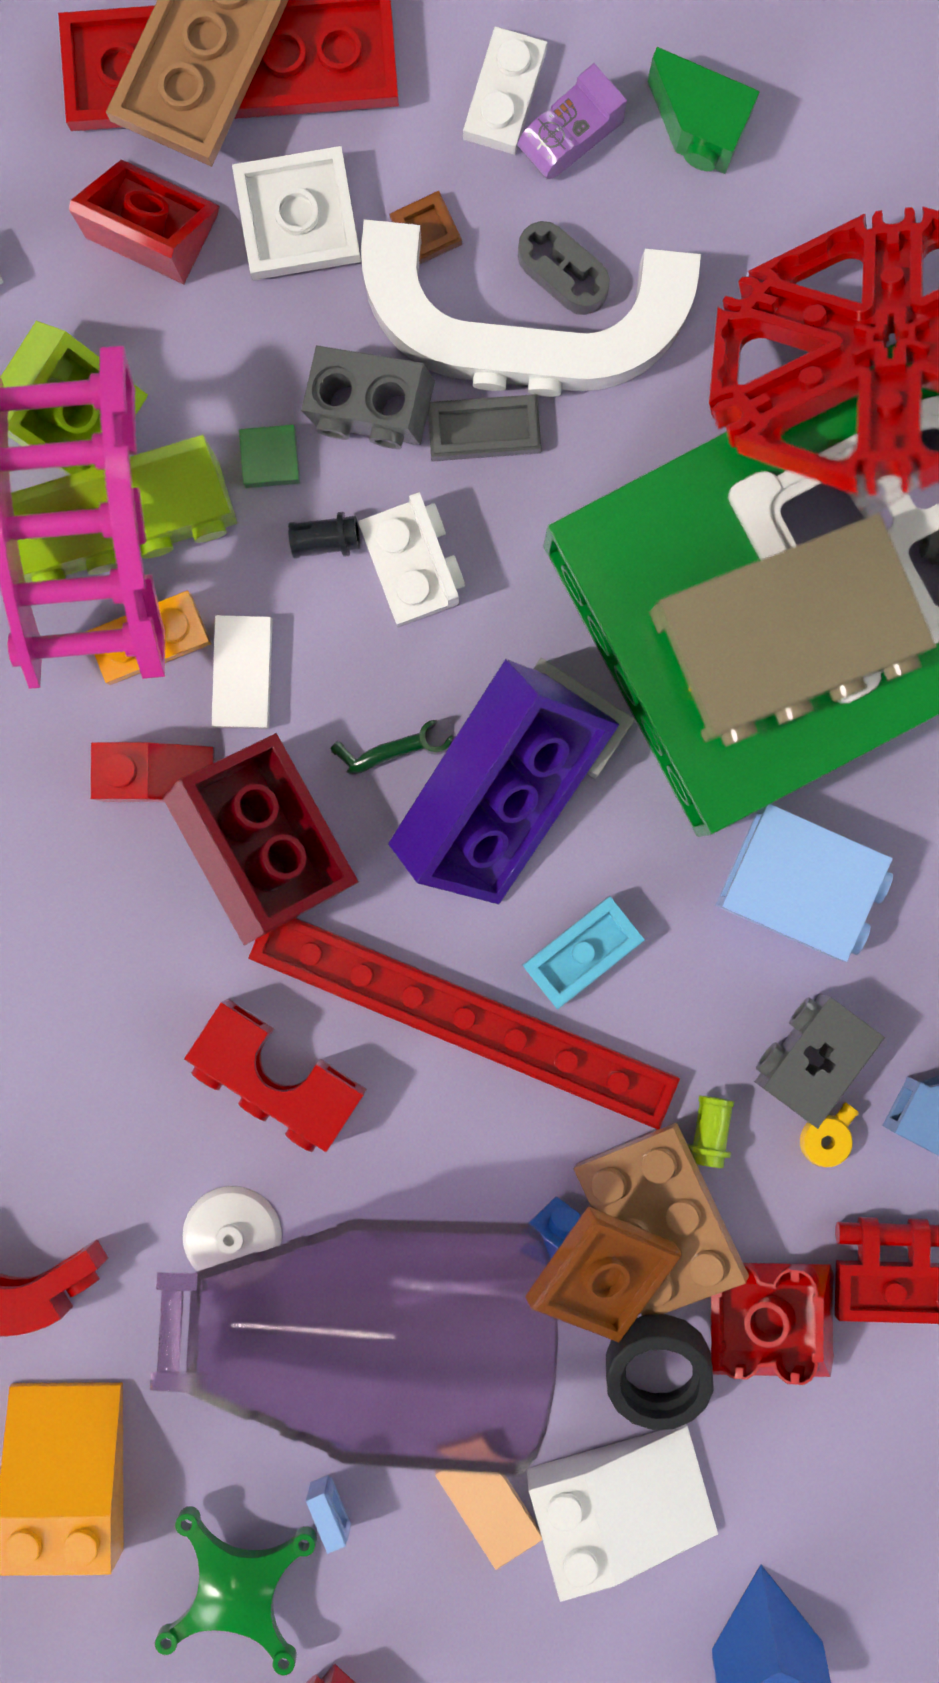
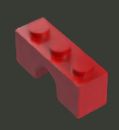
[184,999,367,1152]

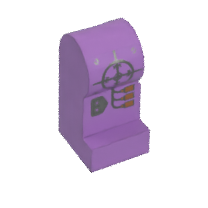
[517,63,627,180]

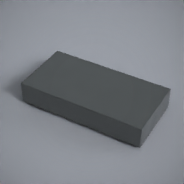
[428,394,541,461]

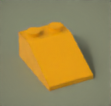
[0,1382,124,1576]

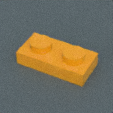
[85,590,211,685]

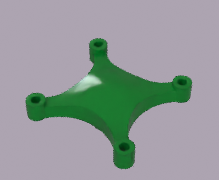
[155,1506,317,1675]

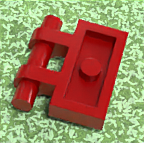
[834,1217,939,1324]

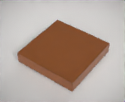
[525,1206,683,1342]

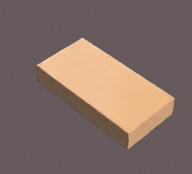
[435,1439,542,1570]

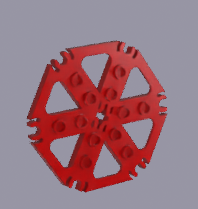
[709,206,939,496]

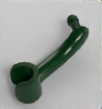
[330,720,453,775]

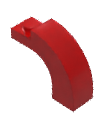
[0,1240,108,1337]

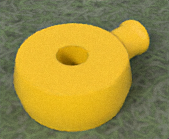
[800,1102,859,1168]

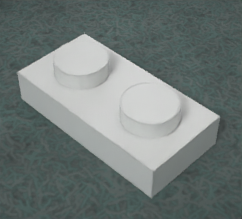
[463,26,547,155]

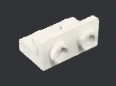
[358,492,465,628]

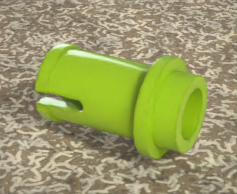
[688,1095,735,1168]

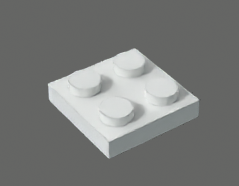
[232,146,361,280]

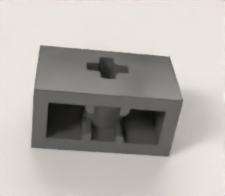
[754,993,885,1129]

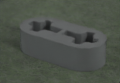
[517,221,610,315]

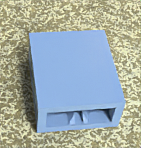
[715,804,893,962]

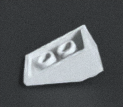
[527,1424,718,1602]

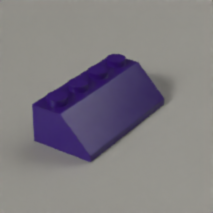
[388,659,619,905]

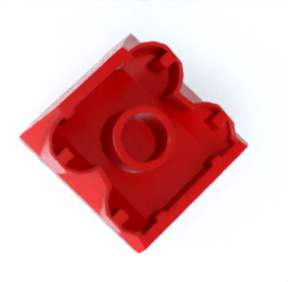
[711,1263,834,1385]

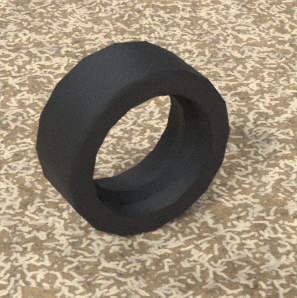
[606,1314,714,1430]

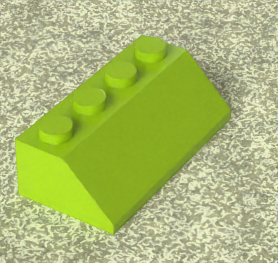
[11,435,238,582]

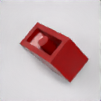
[91,742,214,802]

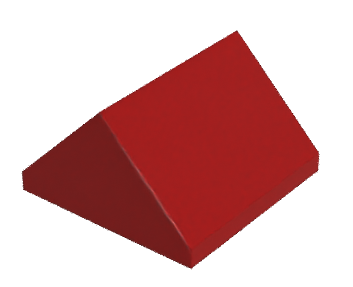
[69,159,220,285]

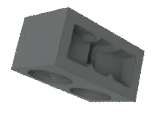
[301,345,435,449]

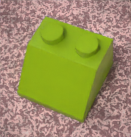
[1,320,148,475]

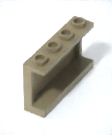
[649,513,936,746]

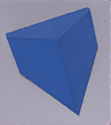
[711,1564,831,1683]

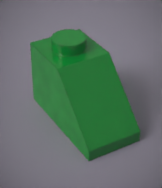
[647,47,760,174]

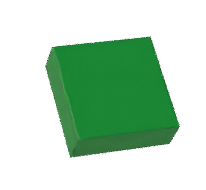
[239,425,300,488]

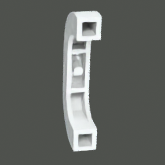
[361,219,701,397]

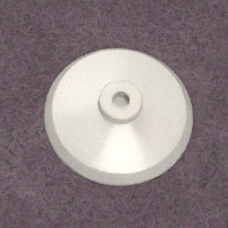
[183,1186,282,1286]

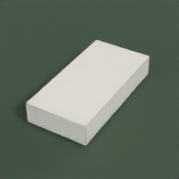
[212,615,273,729]

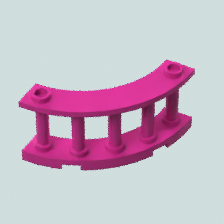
[0,346,165,689]

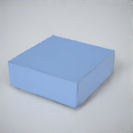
[306,1475,351,1554]

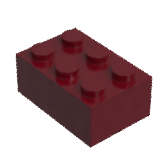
[162,733,359,946]

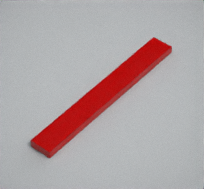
[248,918,680,1130]

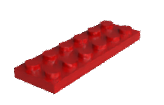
[58,0,399,131]

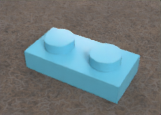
[522,896,645,1010]

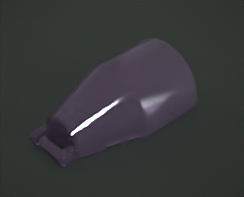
[150,1219,558,1476]

